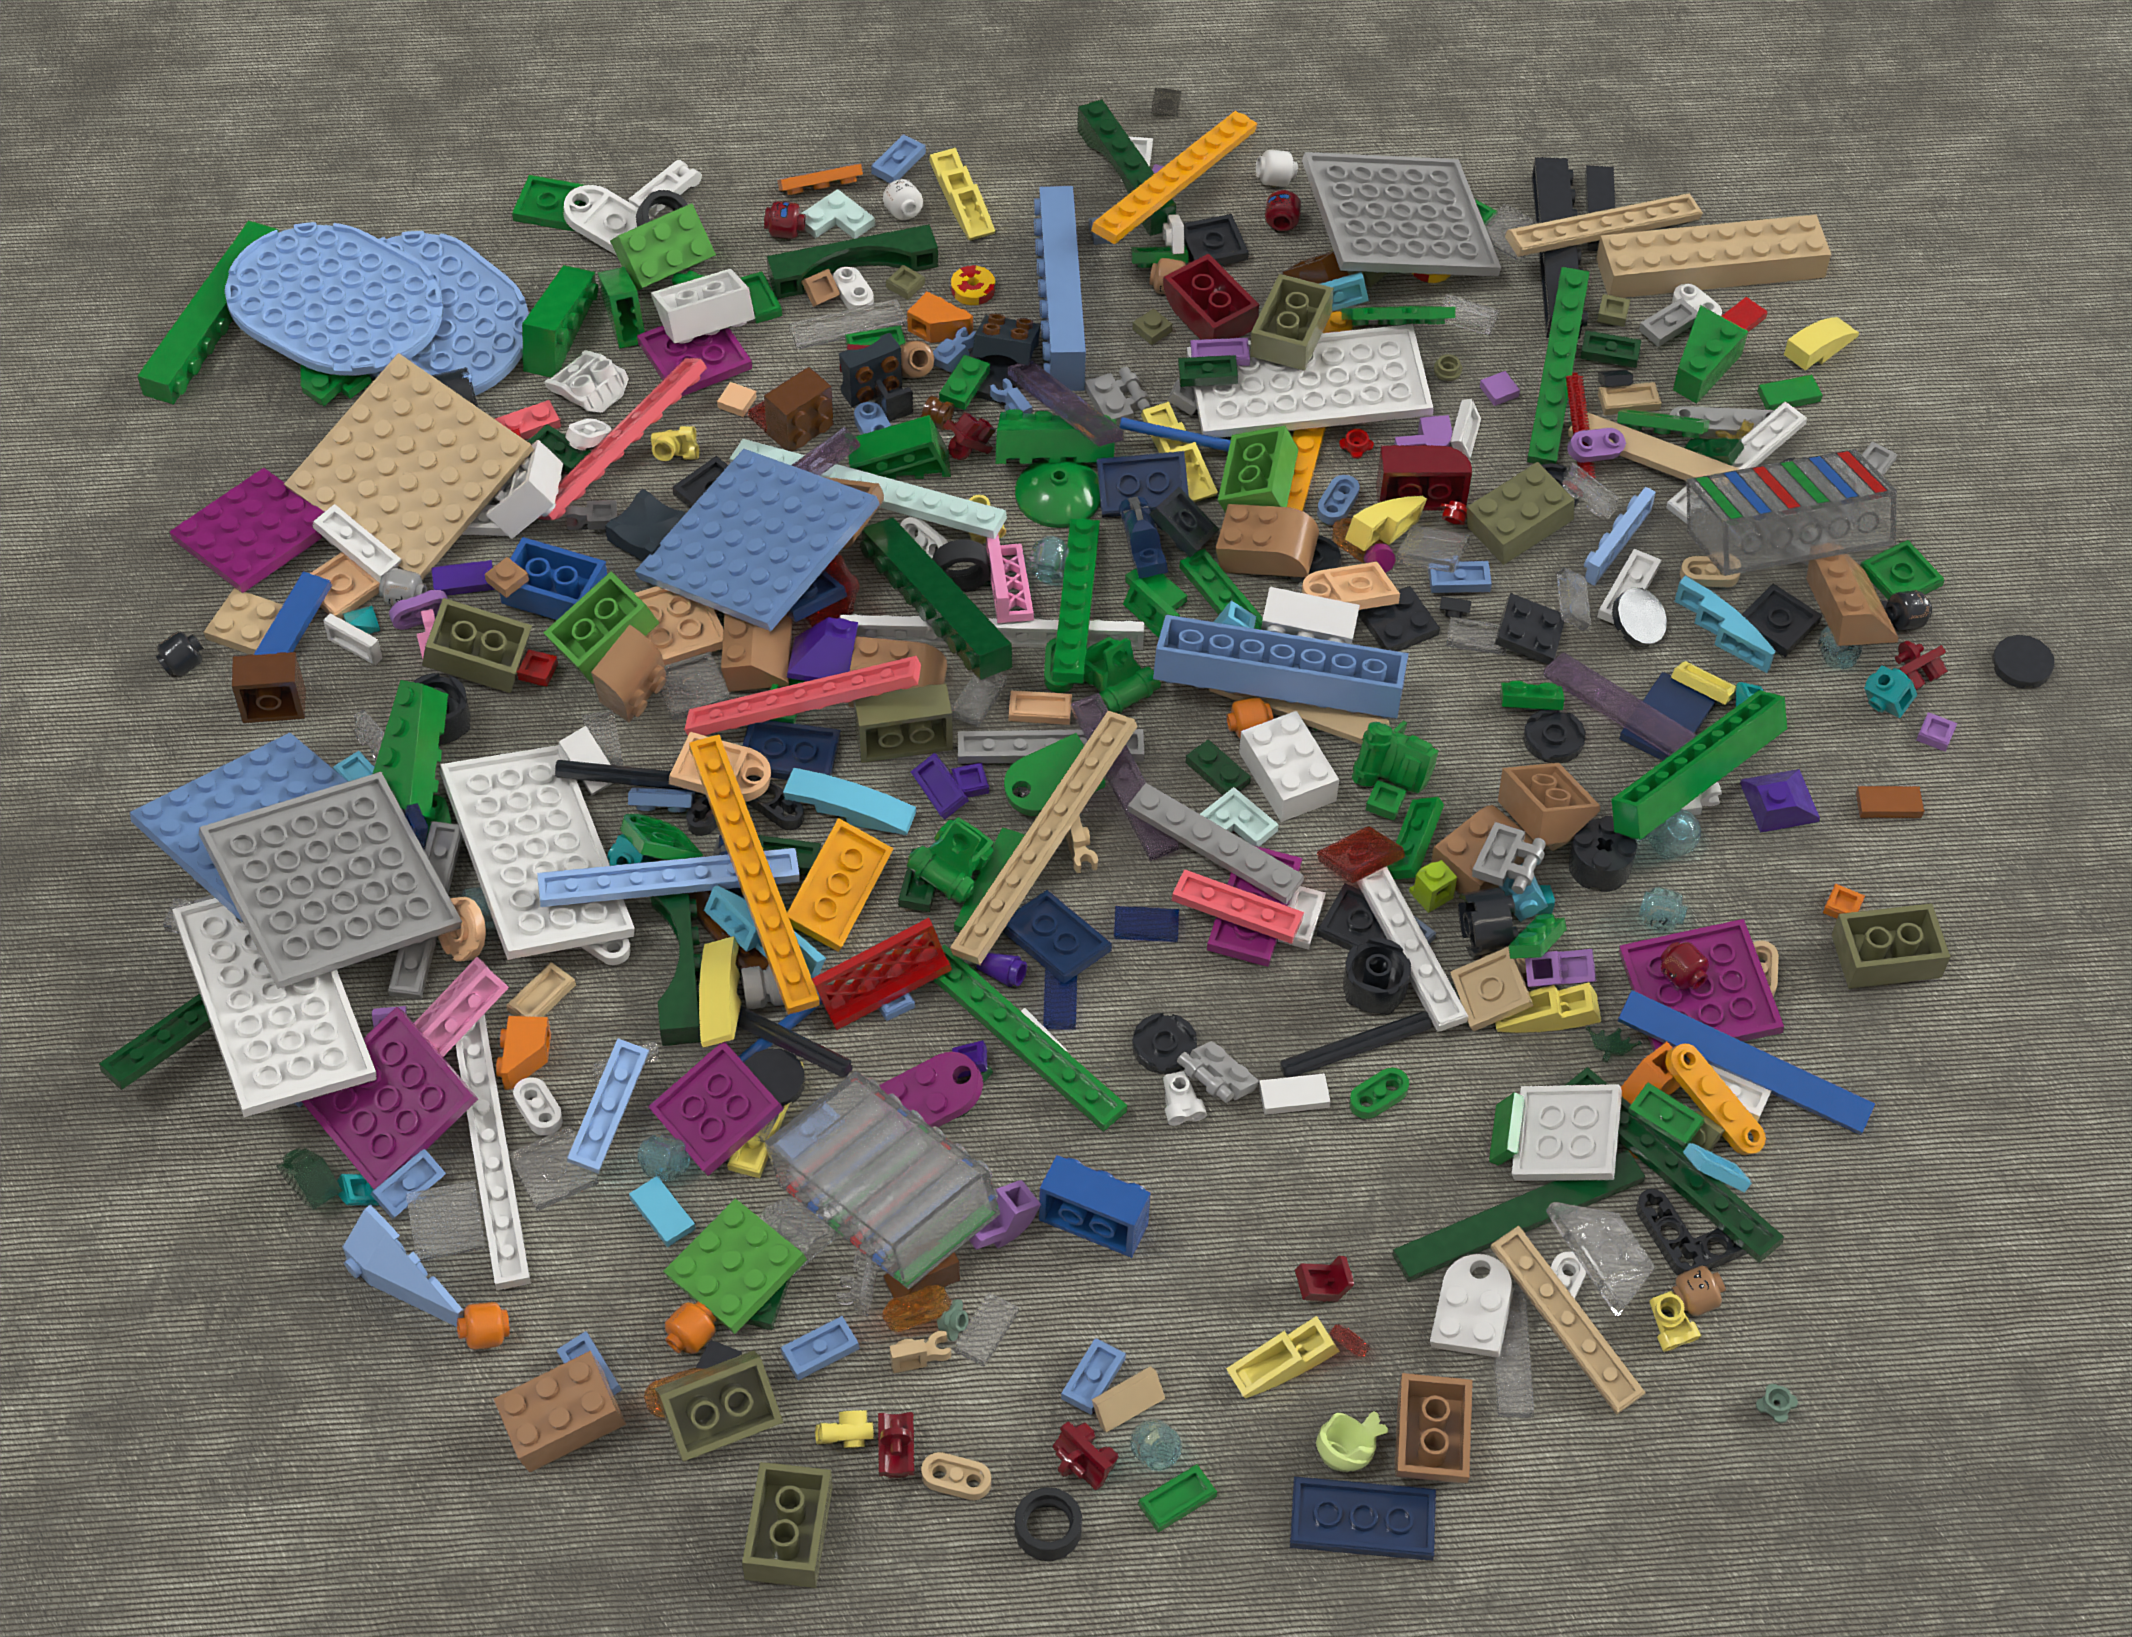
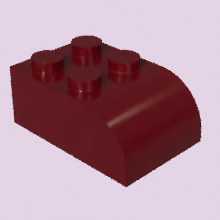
[1163,254,1260,340]
[1376,445,1472,511]

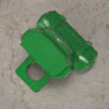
[1084,636,1161,715]
[1351,720,1439,793]
[907,817,994,904]

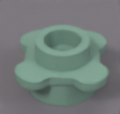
[937,1299,969,1341]
[1756,1384,1798,1423]

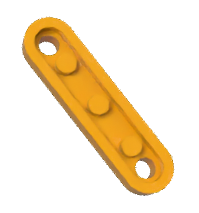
[1665,1044,1766,1155]

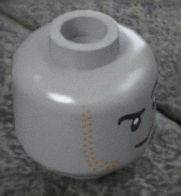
[379,568,427,607]

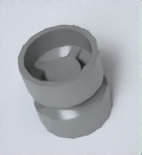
[741,965,784,1010]

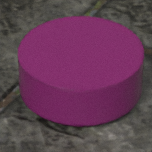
[1364,544,1396,573]

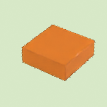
[1823,884,1865,919]

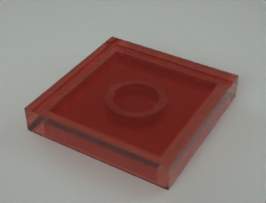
[1317,826,1405,884]

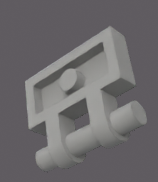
[1084,367,1151,426]
[1472,822,1546,894]
[1177,1041,1259,1103]

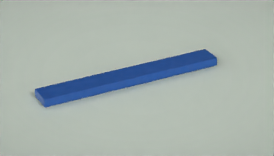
[1617,990,1875,1135]

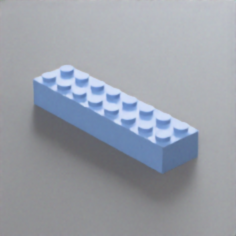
[1034,186,1086,392]
[1153,615,1409,718]

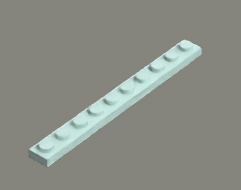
[730,439,1007,539]

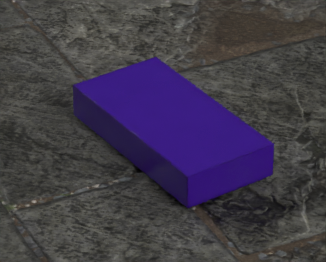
[432,560,495,596]
[910,753,969,820]

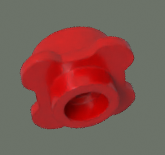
[1339,429,1374,459]
[1440,501,1467,525]

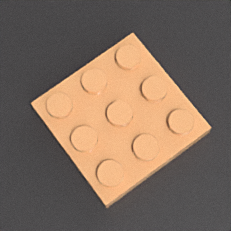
[634,586,723,667]

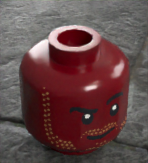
[1660,942,1709,990]

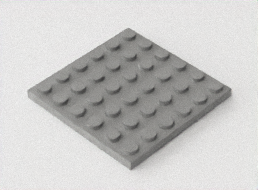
[1302,152,1501,276]
[199,772,462,989]

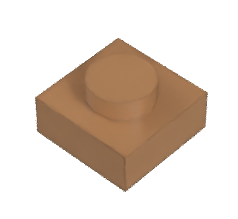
[801,269,841,307]
[484,557,529,598]

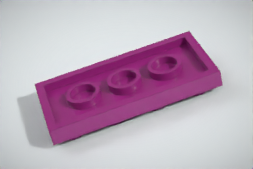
[1207,845,1303,967]

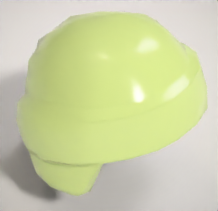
[1316,1411,1389,1472]

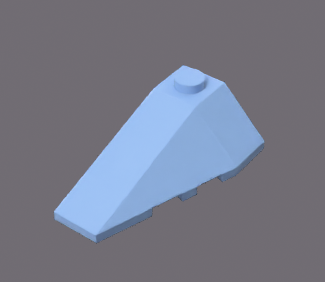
[343,1205,464,1327]

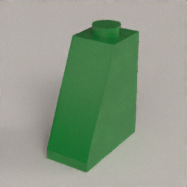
[597,267,645,349]

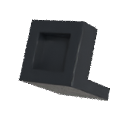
[875,379,913,422]

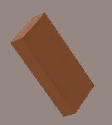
[1856,786,1924,818]

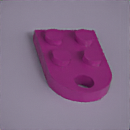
[878,1052,983,1145]

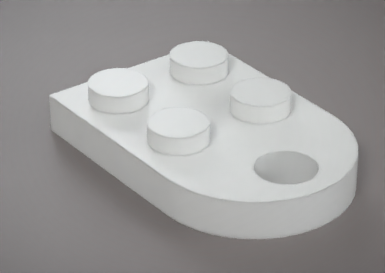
[564,185,654,255]
[1430,1254,1513,1358]

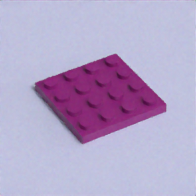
[169,467,324,593]
[1619,919,1784,1052]
[301,1007,478,1190]

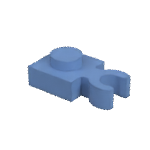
[933,327,976,372]

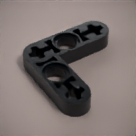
[686,775,804,836]
[1636,1189,1748,1275]

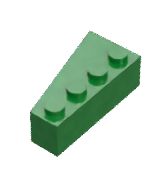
[522,265,599,378]
[995,409,1117,464]
[372,680,448,820]

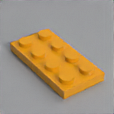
[787,818,894,952]

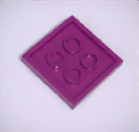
[637,325,752,397]
[648,1042,784,1176]

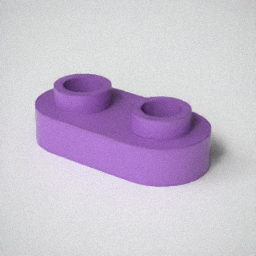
[1567,428,1626,462]
[389,590,448,630]

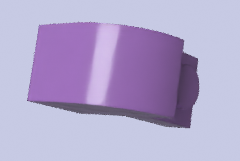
[1394,415,1452,447]
[1525,949,1596,987]
[959,1180,1041,1250]

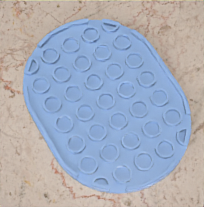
[225,222,443,375]
[369,231,529,396]

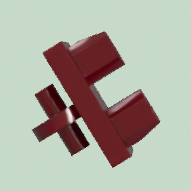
[943,412,996,460]
[1895,640,1948,691]
[878,1412,915,1478]
[1052,1421,1119,1491]

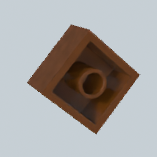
[764,367,834,452]
[232,652,306,723]

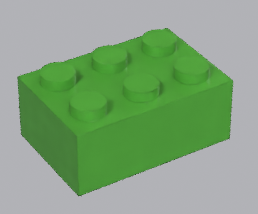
[610,203,716,291]
[1218,426,1299,513]
[543,571,659,684]

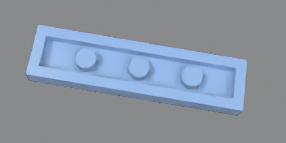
[1584,487,1656,586]
[567,1038,649,1174]

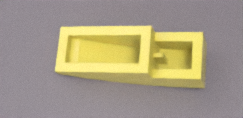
[1784,317,1859,371]
[1345,496,1427,551]
[1495,982,1601,1033]
[1226,1316,1340,1399]

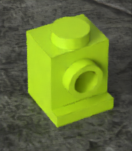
[1409,860,1457,913]

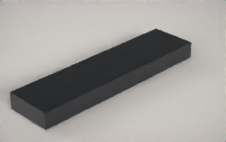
[1585,165,1615,251]

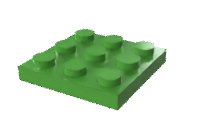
[663,1198,807,1334]

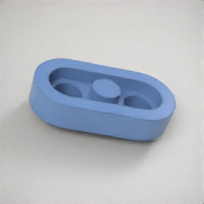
[854,402,891,434]
[1317,475,1360,525]

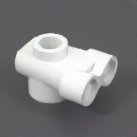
[1163,1071,1207,1126]

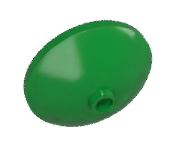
[1015,458,1101,528]

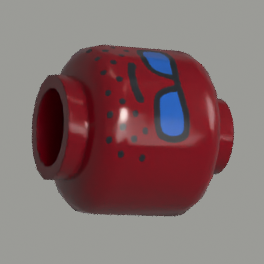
[1265,190,1302,231]
[764,201,806,239]

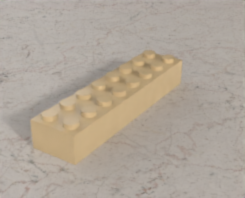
[1596,214,1831,298]

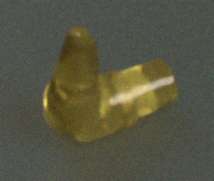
[1715,419,1755,439]

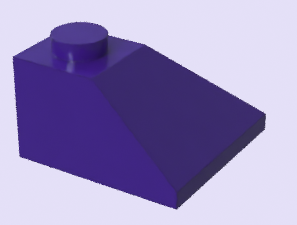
[787,617,858,681]
[1740,769,1820,833]

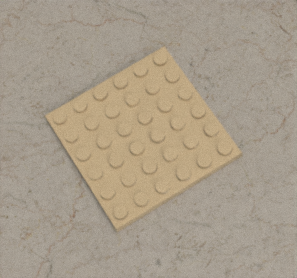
[284,353,534,580]

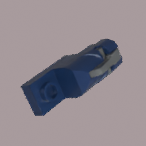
[1119,496,1168,579]

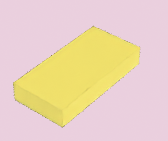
[1671,661,1736,705]

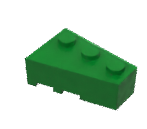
[1673,305,1748,404]
[847,415,951,480]

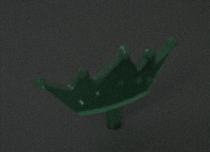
[1586,1026,1642,1062]

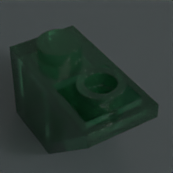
[276,1148,342,1210]

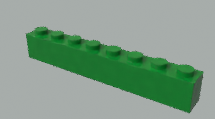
[137,220,279,405]
[1611,690,1787,840]

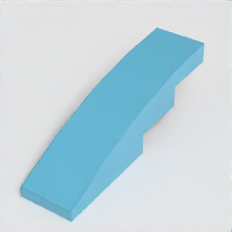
[1674,576,1775,673]
[783,768,917,835]
[704,886,826,978]

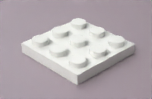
[1512,1084,1622,1181]

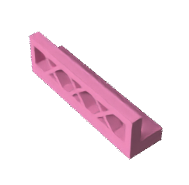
[986,534,1034,623]
[414,957,509,1057]

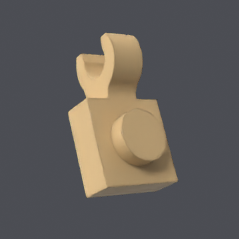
[1066,816,1098,873]
[890,1331,951,1374]

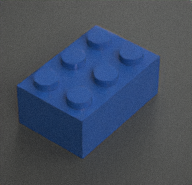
[499,537,607,620]
[1039,1155,1151,1258]

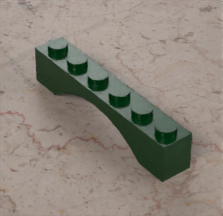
[1077,99,1176,237]
[767,224,939,299]
[650,893,701,1046]

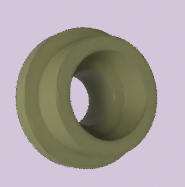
[1434,354,1462,381]

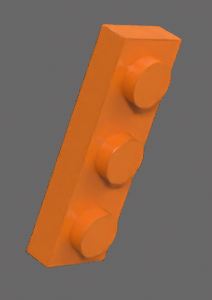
[777,164,863,195]

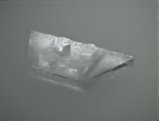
[1546,1202,1655,1316]

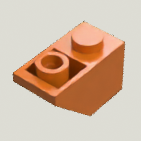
[907,291,973,343]
[496,1016,551,1090]
[1621,1042,1689,1104]

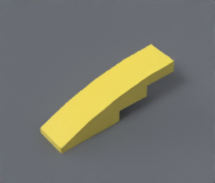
[929,148,995,241]
[1141,402,1218,502]
[699,936,741,1048]

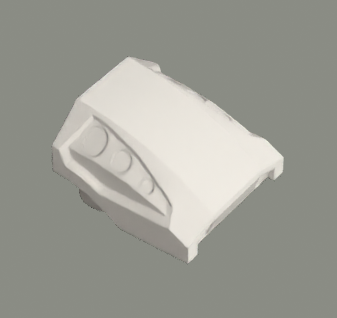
[544,350,628,412]

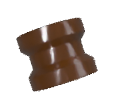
[921,396,955,430]

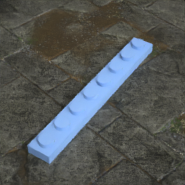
[537,848,799,907]

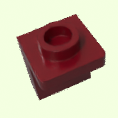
[1294,1256,1354,1302]

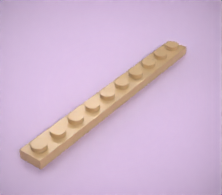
[950,711,1137,965]

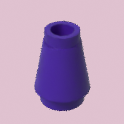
[976,953,1027,987]

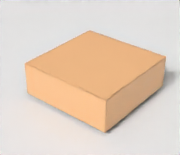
[717,382,757,417]

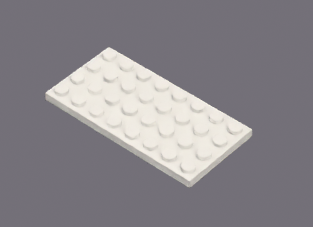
[1187,324,1433,438]
[440,745,635,960]
[172,898,377,1117]

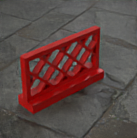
[812,917,952,1030]

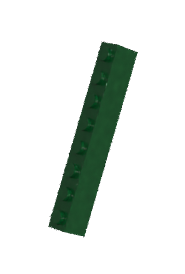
[860,517,1013,680]

